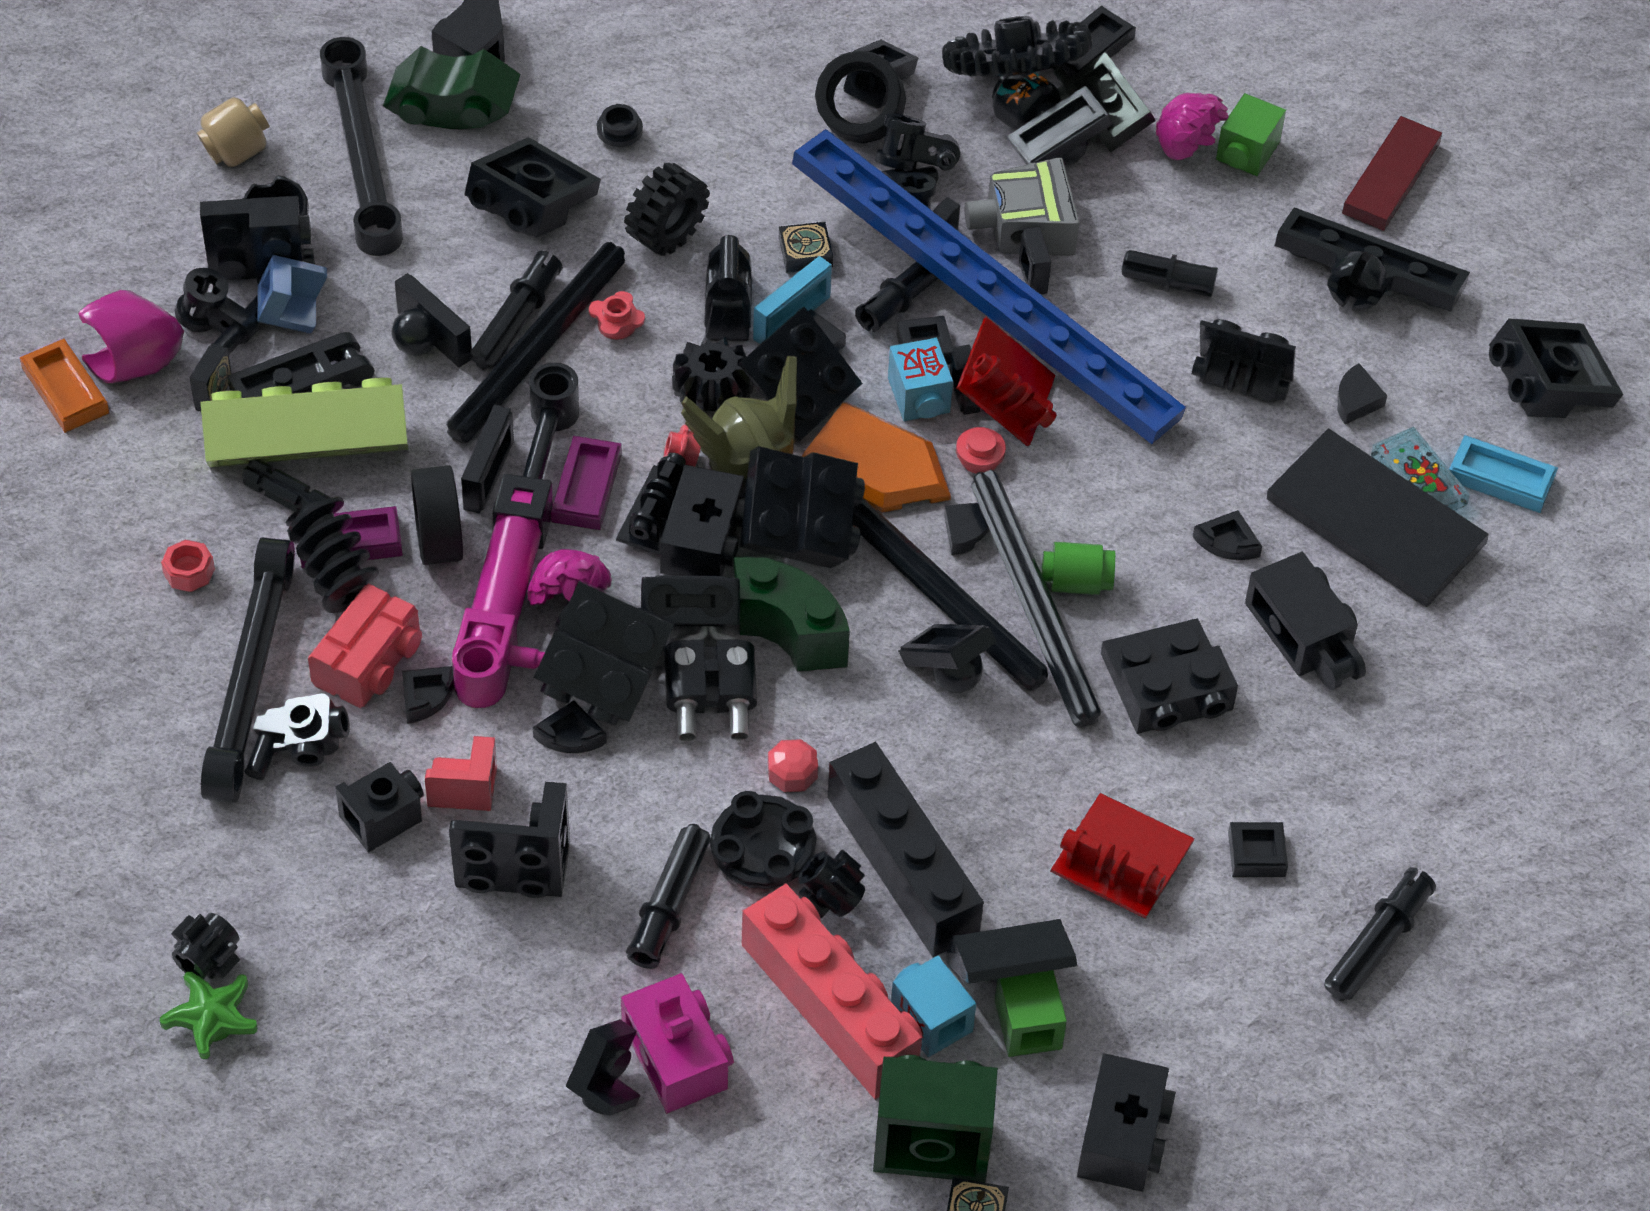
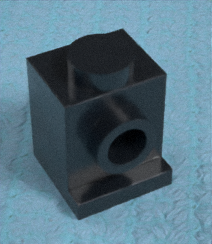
[335,762,424,853]

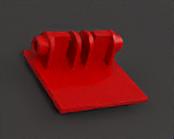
[957,317,1057,447]
[1050,793,1195,919]

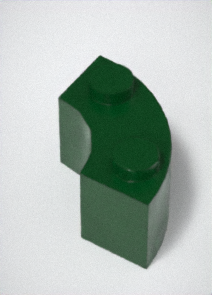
[383,46,521,129]
[734,557,850,672]

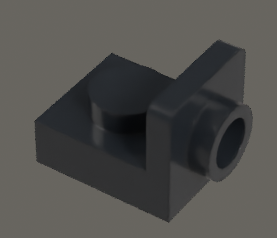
[843,39,919,108]
[565,1019,640,1116]

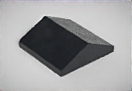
[946,919,1077,984]

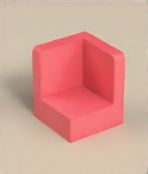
[425,736,497,811]

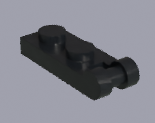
[227,332,375,398]

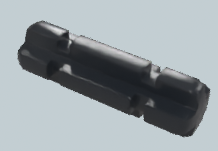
[242,459,331,512]

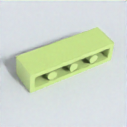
[200,378,408,467]

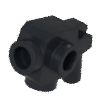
[244,693,350,780]

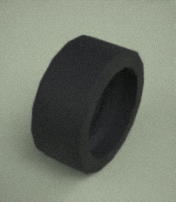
[815,50,906,144]
[411,465,463,565]

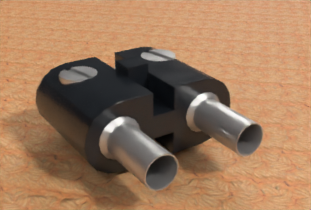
[664,626,757,741]

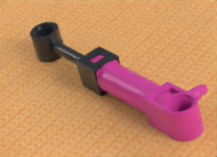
[452,363,579,708]

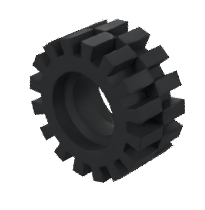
[624,163,710,256]

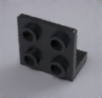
[449,781,570,898]

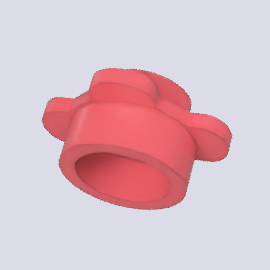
[589,291,645,340]

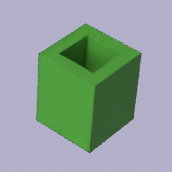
[1216,93,1286,177]
[994,970,1067,1057]

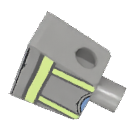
[964,158,1079,256]

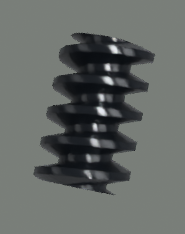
[285,497,379,613]

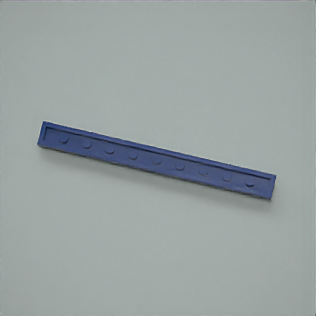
[792,129,1186,444]

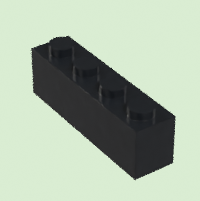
[827,742,984,958]

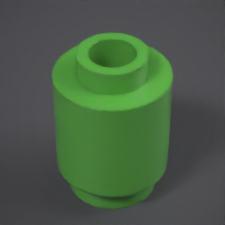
[1042,541,1116,595]

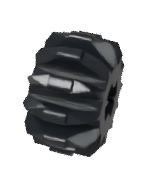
[672,335,753,413]

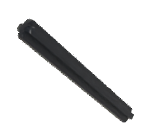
[446,242,625,443]
[971,470,1101,728]
[852,497,1049,691]

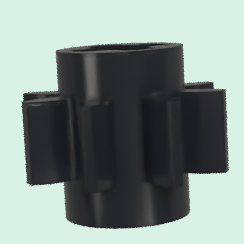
[798,850,865,919]
[171,913,240,980]

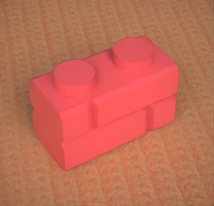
[308,583,422,709]

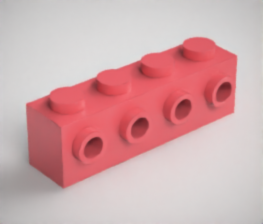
[742,883,923,1099]

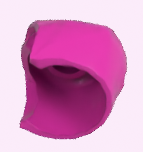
[78,290,184,384]

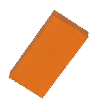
[20,338,110,433]

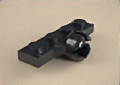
[1274,207,1470,312]

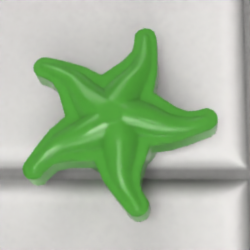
[160,972,258,1059]

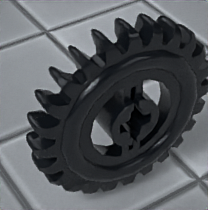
[942,16,1093,77]

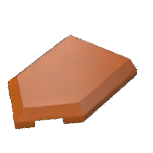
[802,402,951,513]

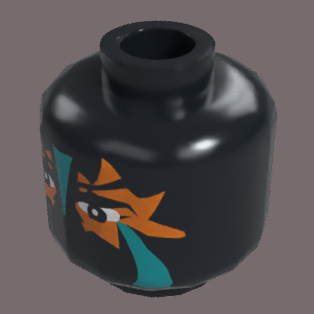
[992,72,1060,131]

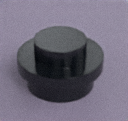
[597,104,643,147]

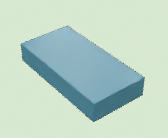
[753,256,832,344]
[1446,435,1558,513]

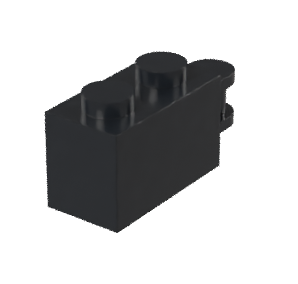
[1245,551,1366,690]

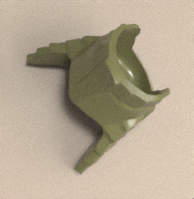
[681,356,797,480]

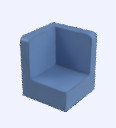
[257,255,327,333]

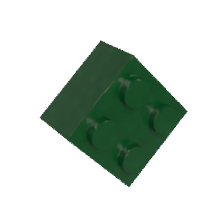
[873,1055,998,1183]

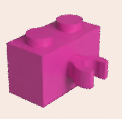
[621,973,734,1114]

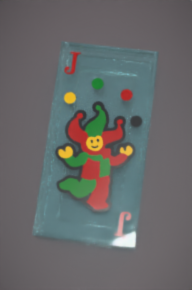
[1371,426,1470,511]

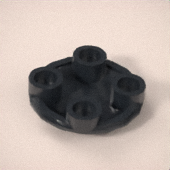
[710,791,817,889]

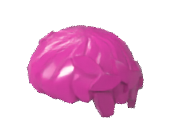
[1156,93,1229,160]
[527,549,612,606]

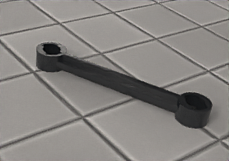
[320,37,403,256]
[201,537,295,803]

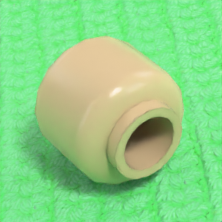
[197,97,270,167]

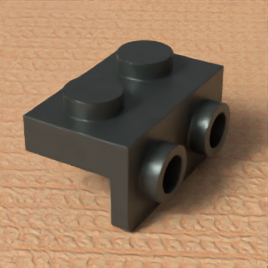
[1053,52,1156,153]

